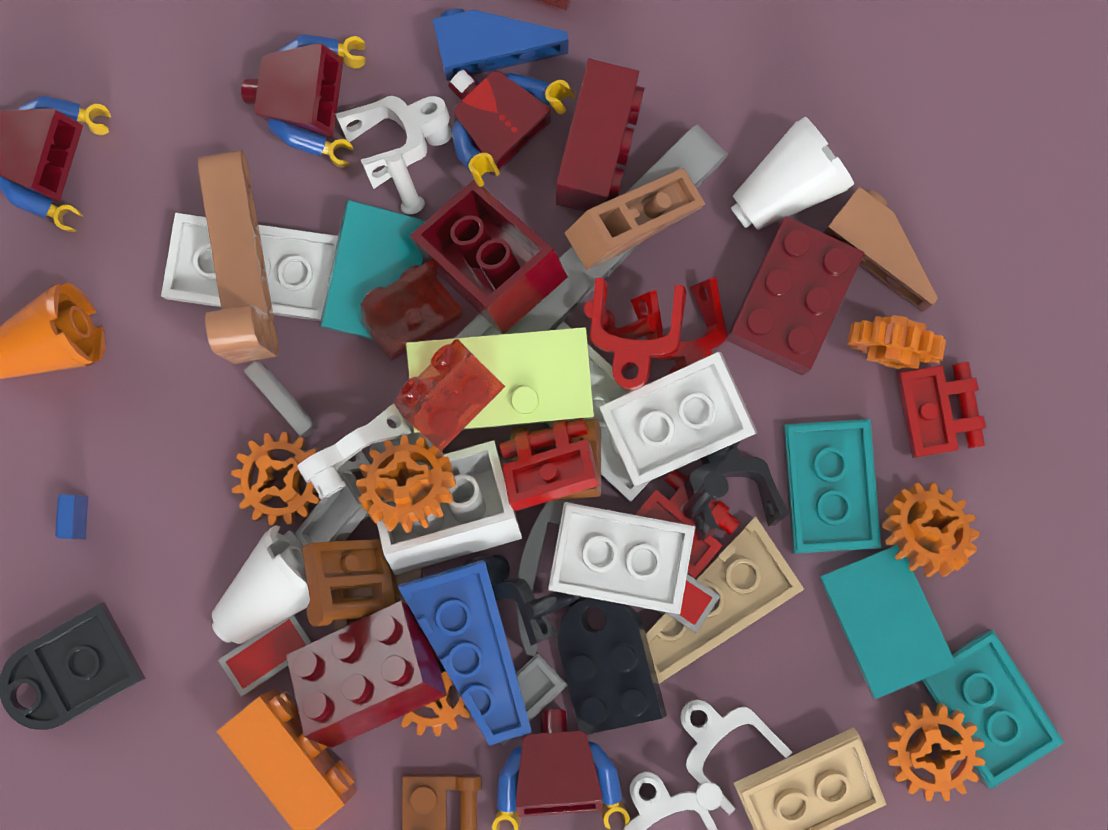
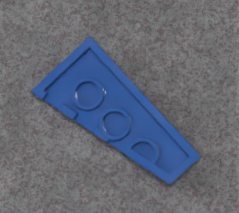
[397,560,532,746]

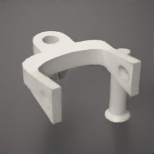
[335,96,452,214]
[297,403,412,520]
[680,699,793,815]
[623,771,718,830]

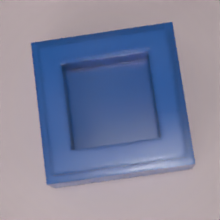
[55,494,88,539]

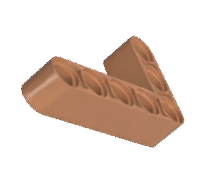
[198,150,279,364]

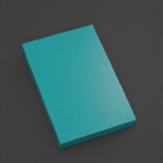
[319,200,425,347]
[783,419,881,554]
[819,545,957,700]
[921,629,1064,789]

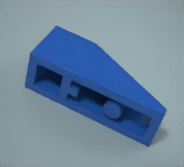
[432,9,569,81]

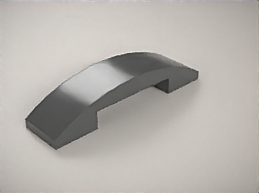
[517,499,571,656]

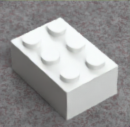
[377,440,522,575]

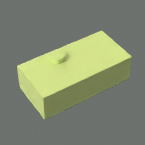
[406,327,594,434]

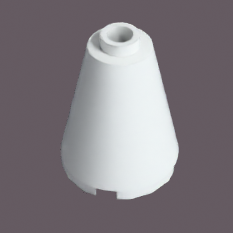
[731,117,854,230]
[212,525,333,644]

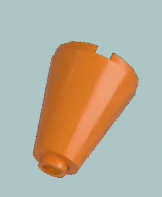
[0,283,106,379]

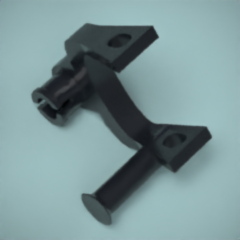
[683,441,789,541]
[463,554,581,646]

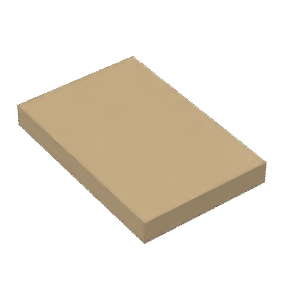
[733,727,887,830]

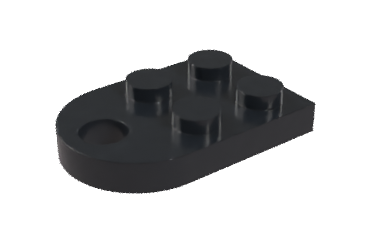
[558,598,667,735]
[0,603,146,730]

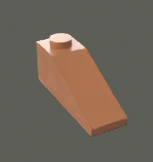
[565,168,706,270]
[823,186,938,312]

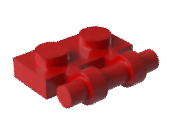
[896,362,986,458]
[500,418,600,511]
[634,469,741,579]

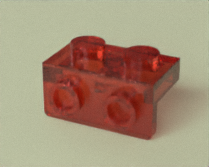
[360,260,462,361]
[394,339,506,451]

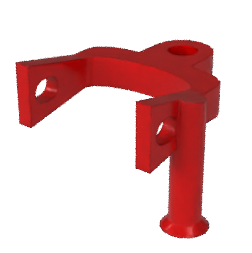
[606,277,727,374]
[584,278,687,391]

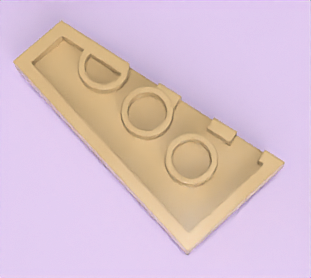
[646,516,805,684]

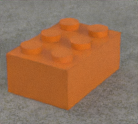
[216,688,357,830]

